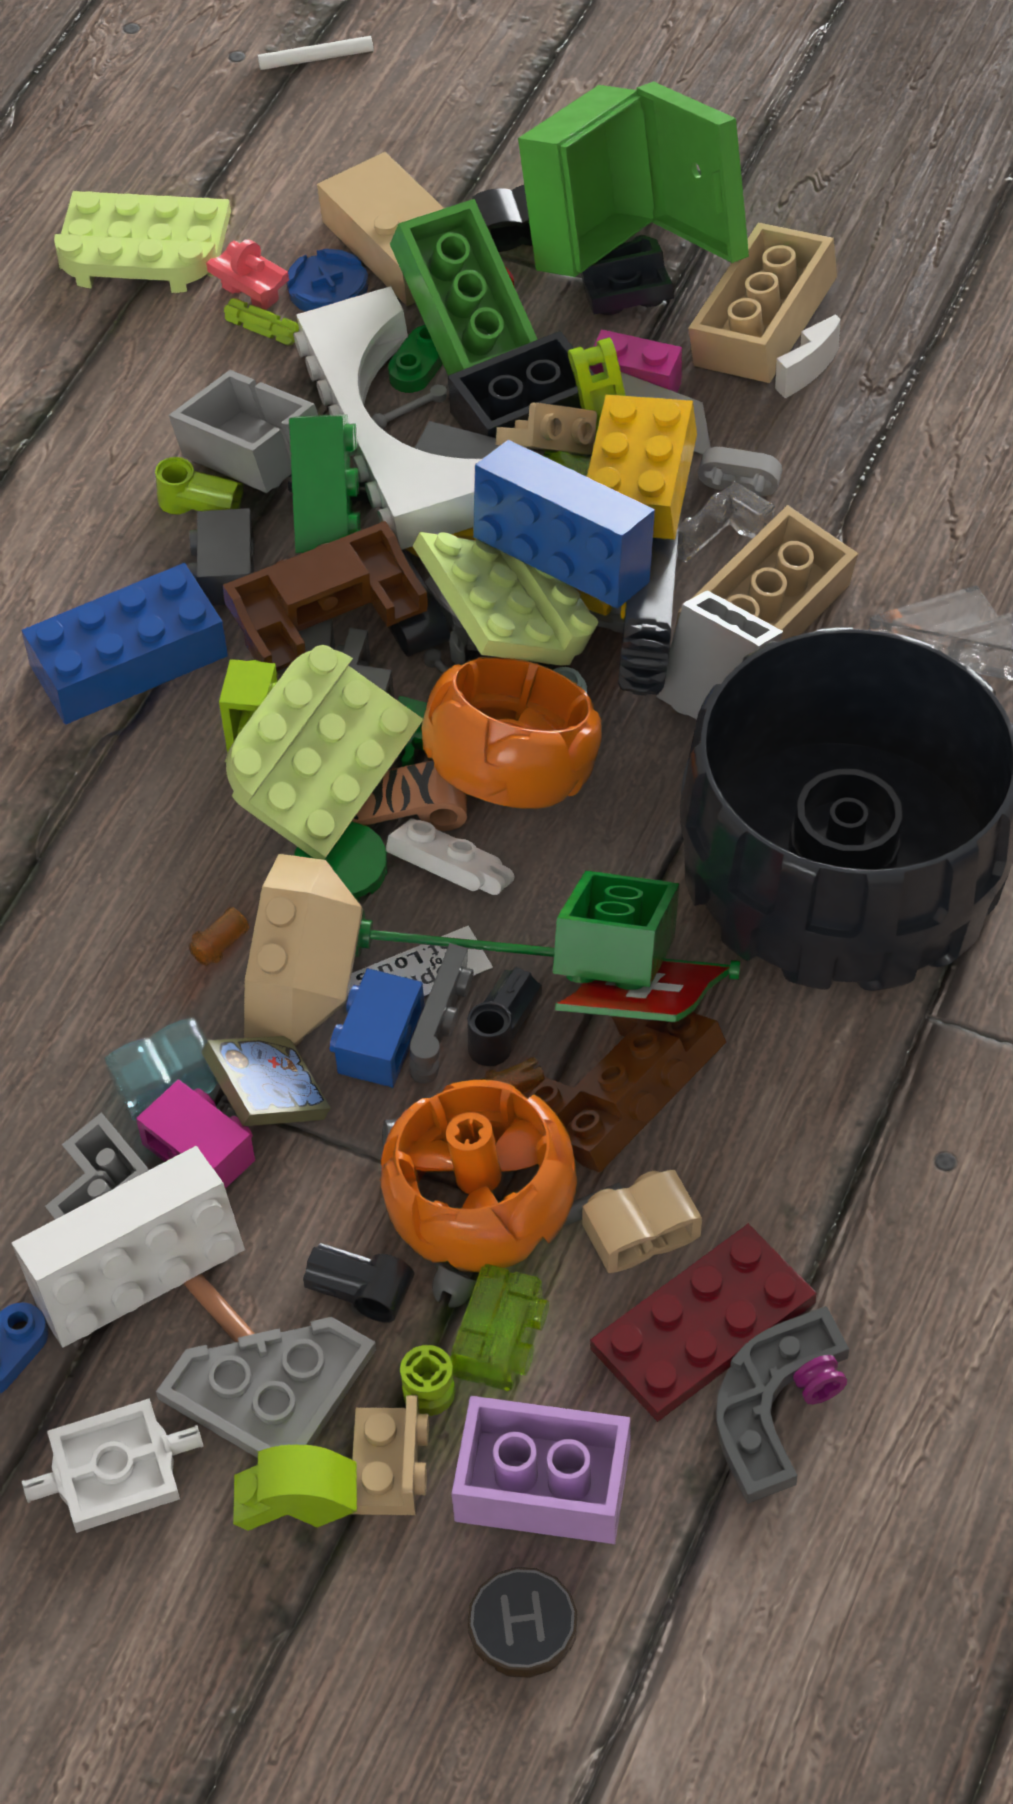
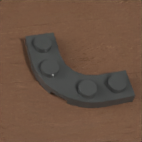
[716,1306,849,1504]

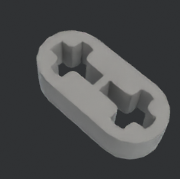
[698,447,783,496]

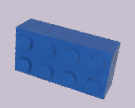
[473,440,655,609]
[21,563,228,725]

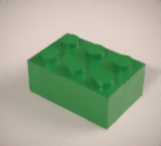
[289,414,361,553]
[553,870,680,990]

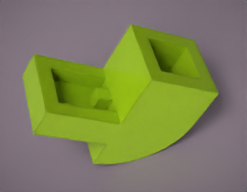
[233,1444,357,1531]

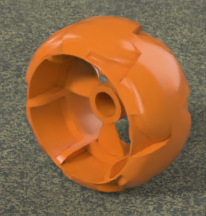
[422,657,602,809]
[380,1080,577,1272]

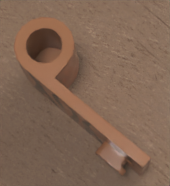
[352,760,467,831]

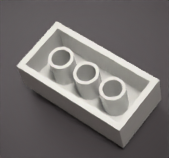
[12,1146,245,1348]

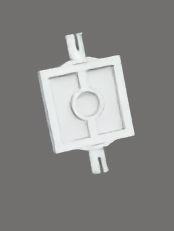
[22,1398,204,1533]

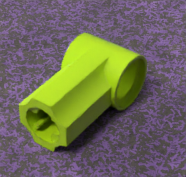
[155,457,243,515]

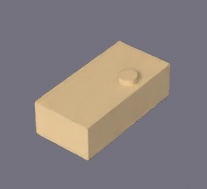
[317,152,444,306]
[688,222,837,383]
[673,505,858,641]

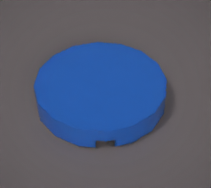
[287,249,369,312]

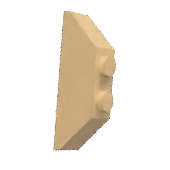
[244,854,363,1046]

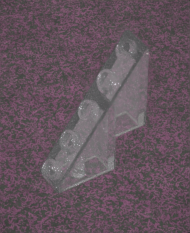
[868,585,1013,681]

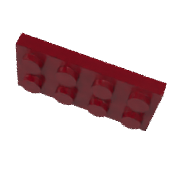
[590,1223,817,1422]

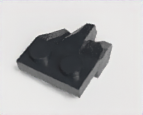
[581,235,674,315]

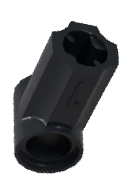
[467,967,542,1066]
[303,1243,415,1323]

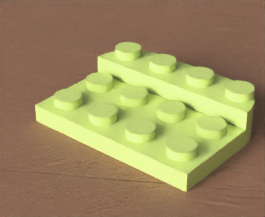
[54,191,231,293]
[413,532,598,665]
[225,645,423,860]

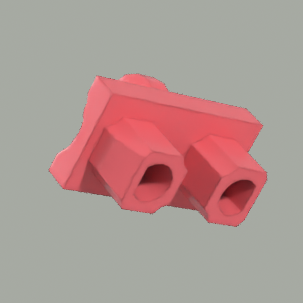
[206,240,289,310]

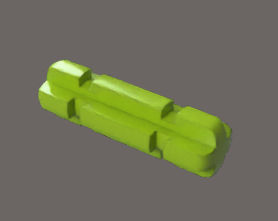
[224,298,299,346]

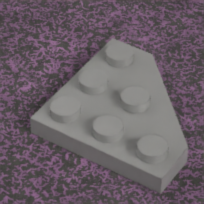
[156,1317,376,1458]

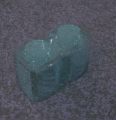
[104,1018,218,1121]

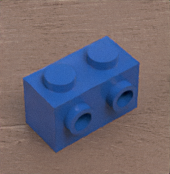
[330,968,425,1088]

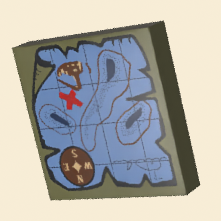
[201,1036,331,1126]

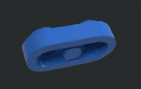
[0,1302,48,1393]

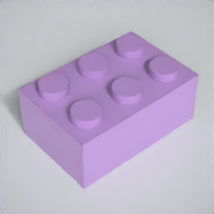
[452,1396,630,1544]

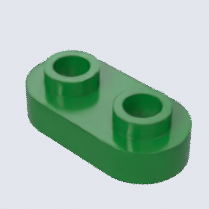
[388,325,443,393]

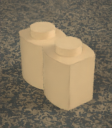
[582,1170,702,1273]

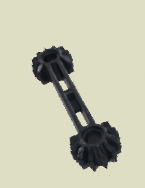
[618,523,679,696]

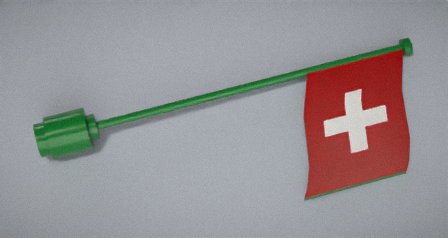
[355,910,740,1022]

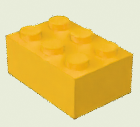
[587,395,697,540]

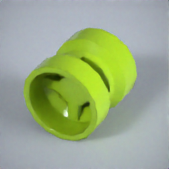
[400,1345,455,1416]

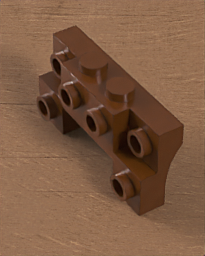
[223,521,427,672]
[527,1012,726,1173]

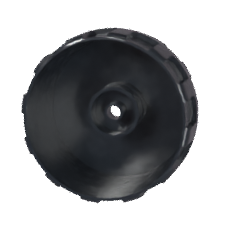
[680,627,1013,991]

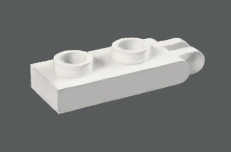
[385,818,514,895]

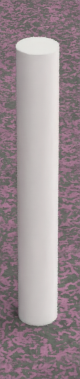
[258,36,373,70]

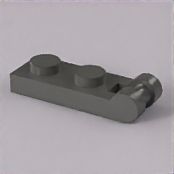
[409,943,474,1084]

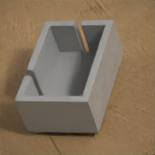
[168,370,318,493]

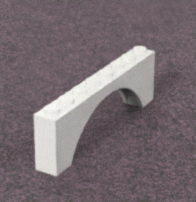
[293,286,482,550]

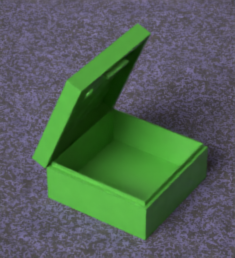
[518,81,749,277]

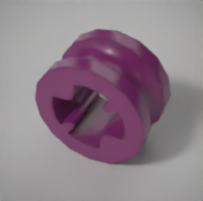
[793,1355,847,1405]

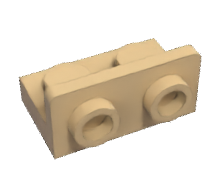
[495,403,597,455]
[352,1395,429,1515]

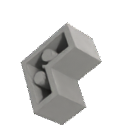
[45,1112,149,1219]

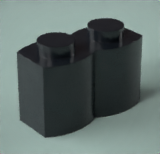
[472,185,533,252]

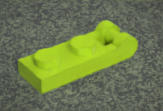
[568,337,626,438]

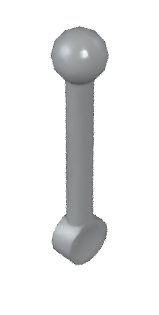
[372,385,447,429]

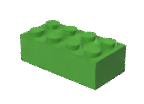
[390,199,538,376]

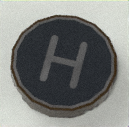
[468,1567,578,1678]

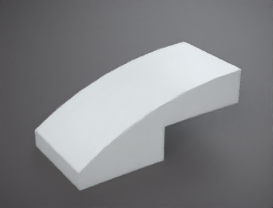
[775,315,841,398]

